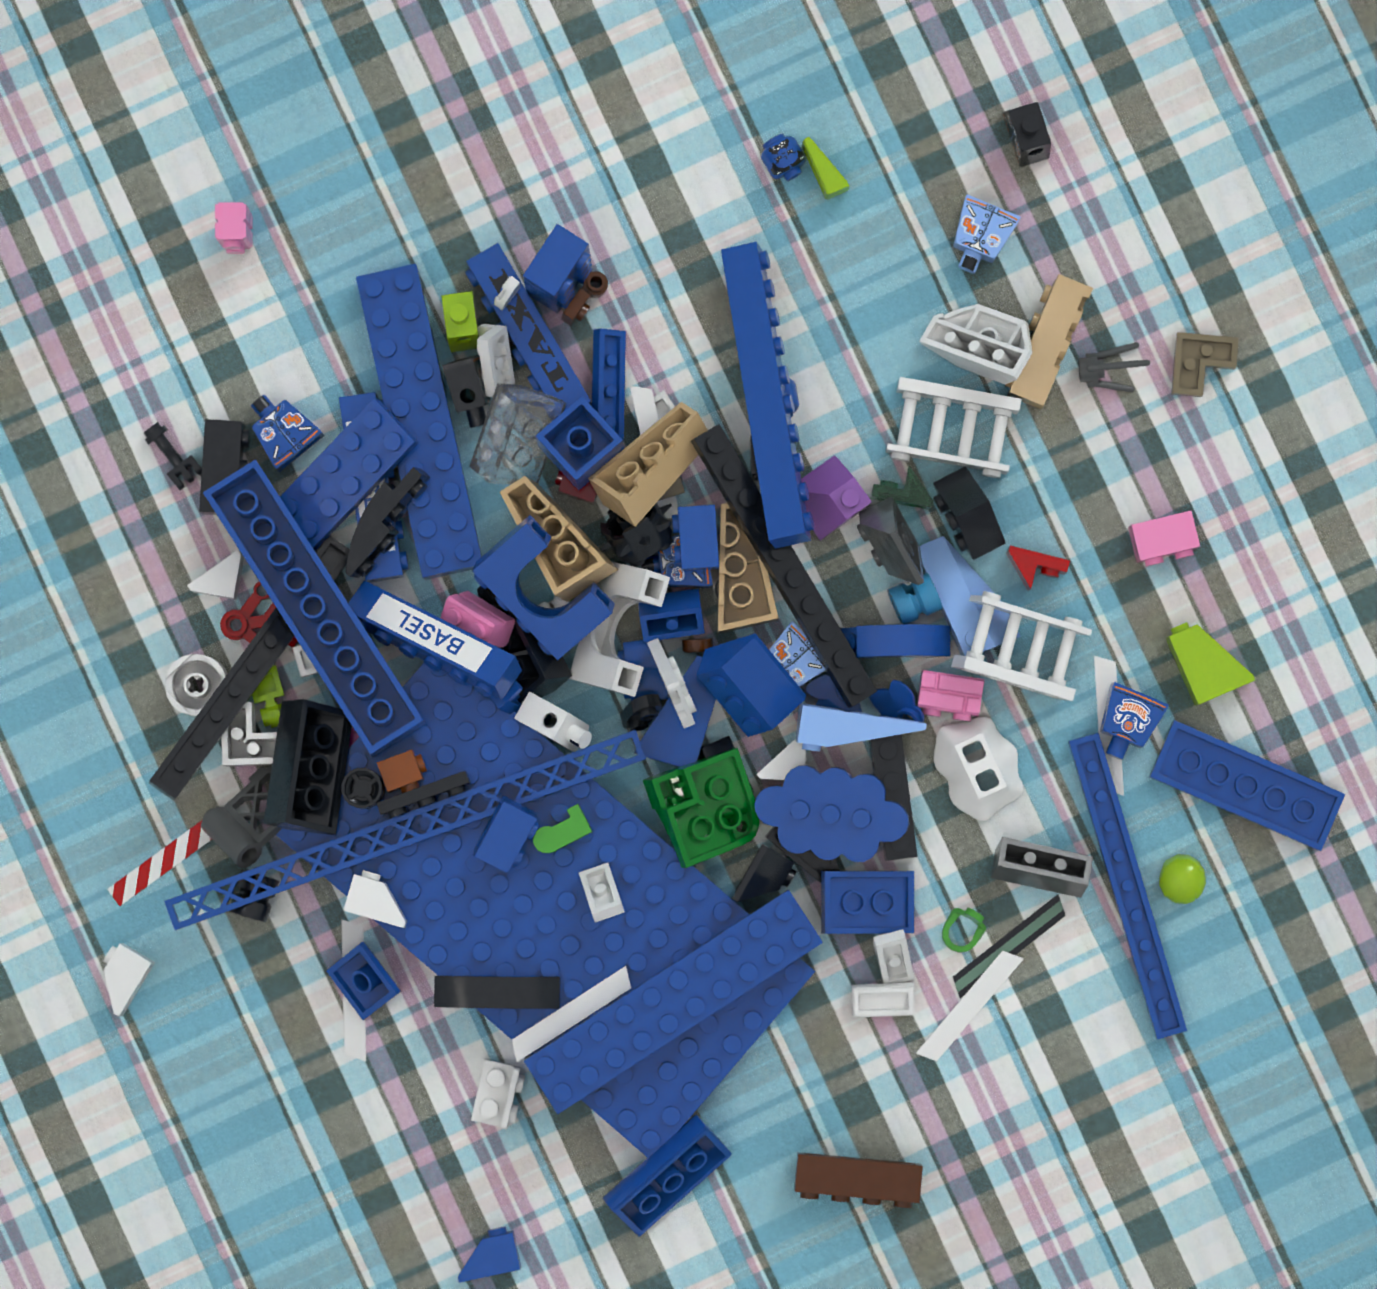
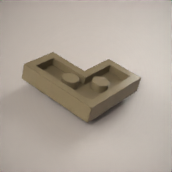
[1171,332,1239,397]

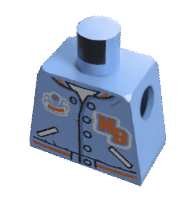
[953,194,1021,274]
[769,621,826,687]

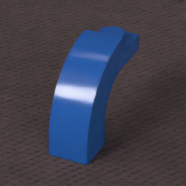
[840,624,951,659]

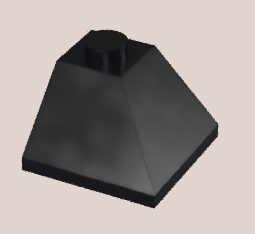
[731,844,797,902]

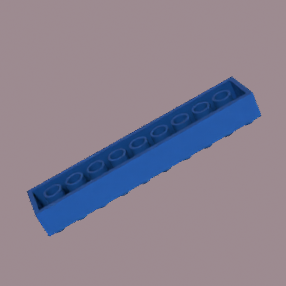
[356,263,482,580]
[203,459,425,758]
[524,890,823,1114]

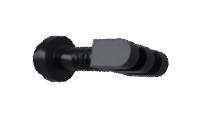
[144,422,202,490]

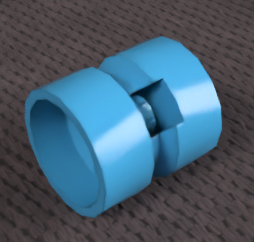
[887,573,943,624]

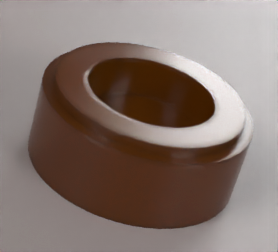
[682,638,713,653]

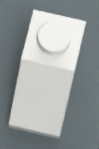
[343,870,407,928]
[103,943,155,1017]

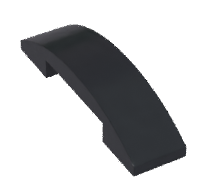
[434,976,560,1009]

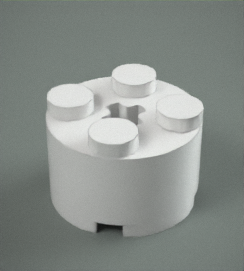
[165,654,228,717]

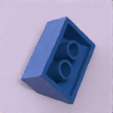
[696,633,806,737]

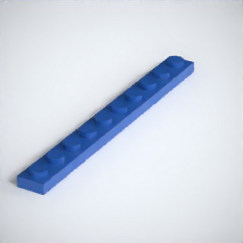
[1068,732,1187,1040]

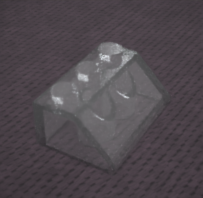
[469,383,566,484]

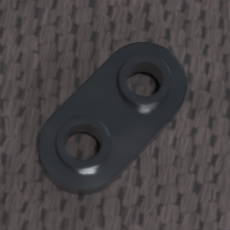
[620,694,662,732]

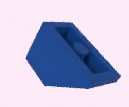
[458,1226,521,1283]

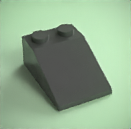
[857,496,924,585]

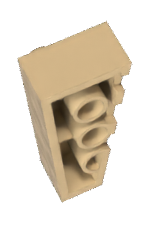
[717,503,778,634]

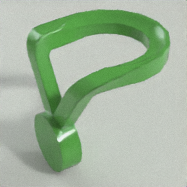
[942,907,986,953]

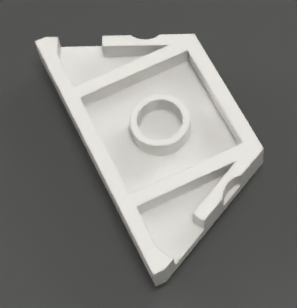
[647,638,697,729]

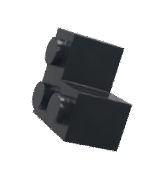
[933,466,1006,560]

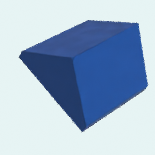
[326,941,402,1020]

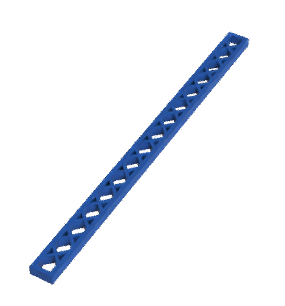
[164,730,646,930]

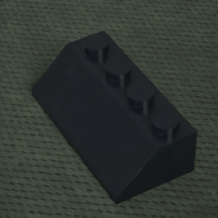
[263,699,352,835]

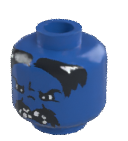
[760,133,806,181]

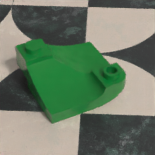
[643,748,759,868]

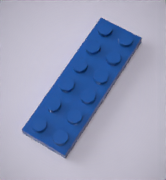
[280,398,419,551]
[1149,720,1345,851]

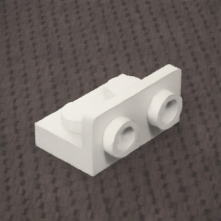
[477,324,515,397]
[471,1059,525,1129]

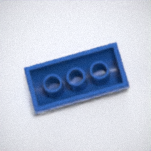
[603,1114,732,1237]

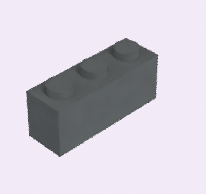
[991,837,1093,898]

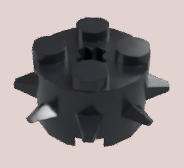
[600,503,673,567]

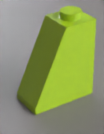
[1165,622,1255,706]

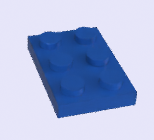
[821,871,914,934]

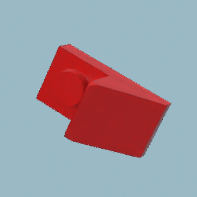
[1006,545,1070,591]

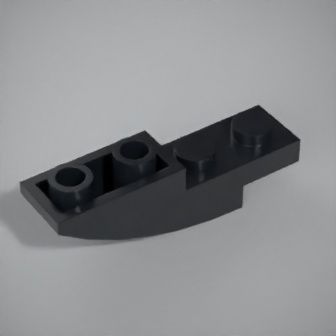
[346,467,430,578]

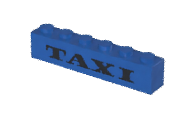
[465,243,592,420]

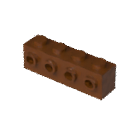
[794,1152,923,1208]

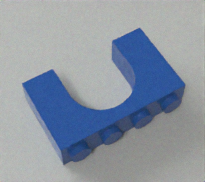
[472,515,615,660]

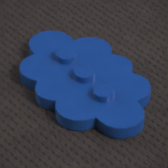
[754,765,909,862]

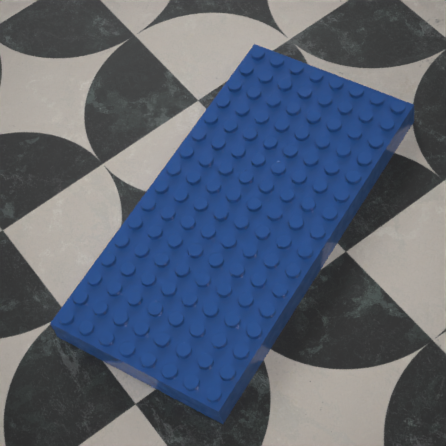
[276,663,816,1158]

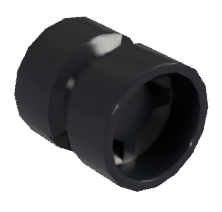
[341,768,385,809]
[230,869,280,923]

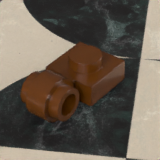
[561,271,608,326]

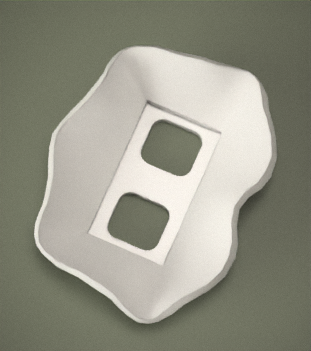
[934,717,1023,821]

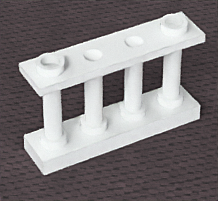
[885,377,1022,478]
[951,591,1092,701]

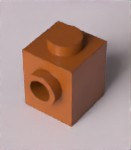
[377,750,427,793]

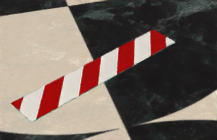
[107,820,212,906]

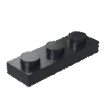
[377,771,471,819]

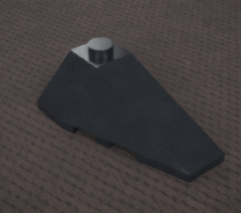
[477,586,572,705]

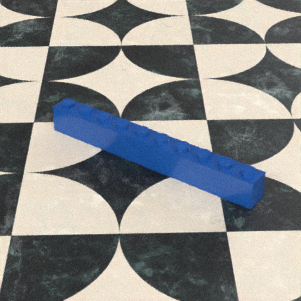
[721,242,814,549]

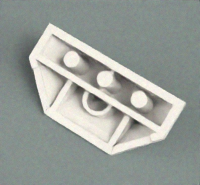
[919,304,1032,385]

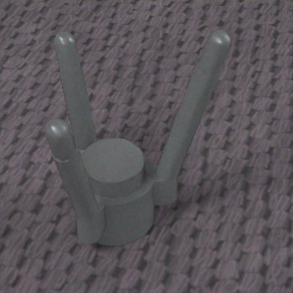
[1078,342,1150,392]

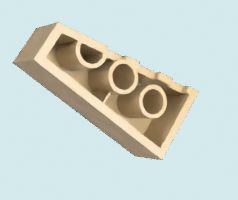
[1005,274,1093,409]
[588,402,708,527]
[500,476,619,602]

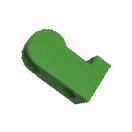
[533,804,593,853]

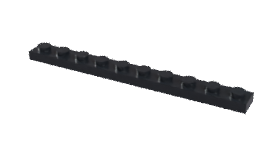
[691,424,877,708]
[149,536,349,801]

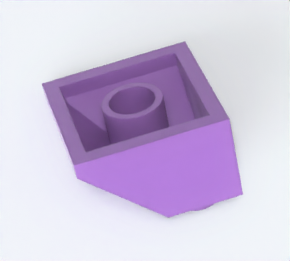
[801,455,872,541]

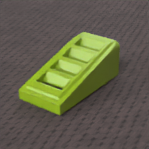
[801,137,850,200]

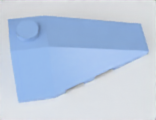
[920,536,1021,656]
[796,703,927,752]

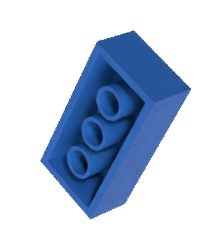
[523,223,593,314]

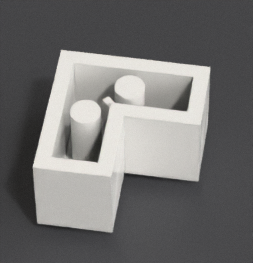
[221,702,277,766]

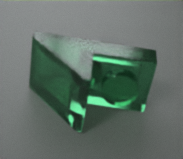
[870,466,933,510]

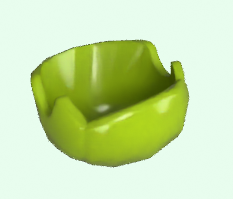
[1159,854,1206,904]

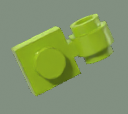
[252,665,285,728]

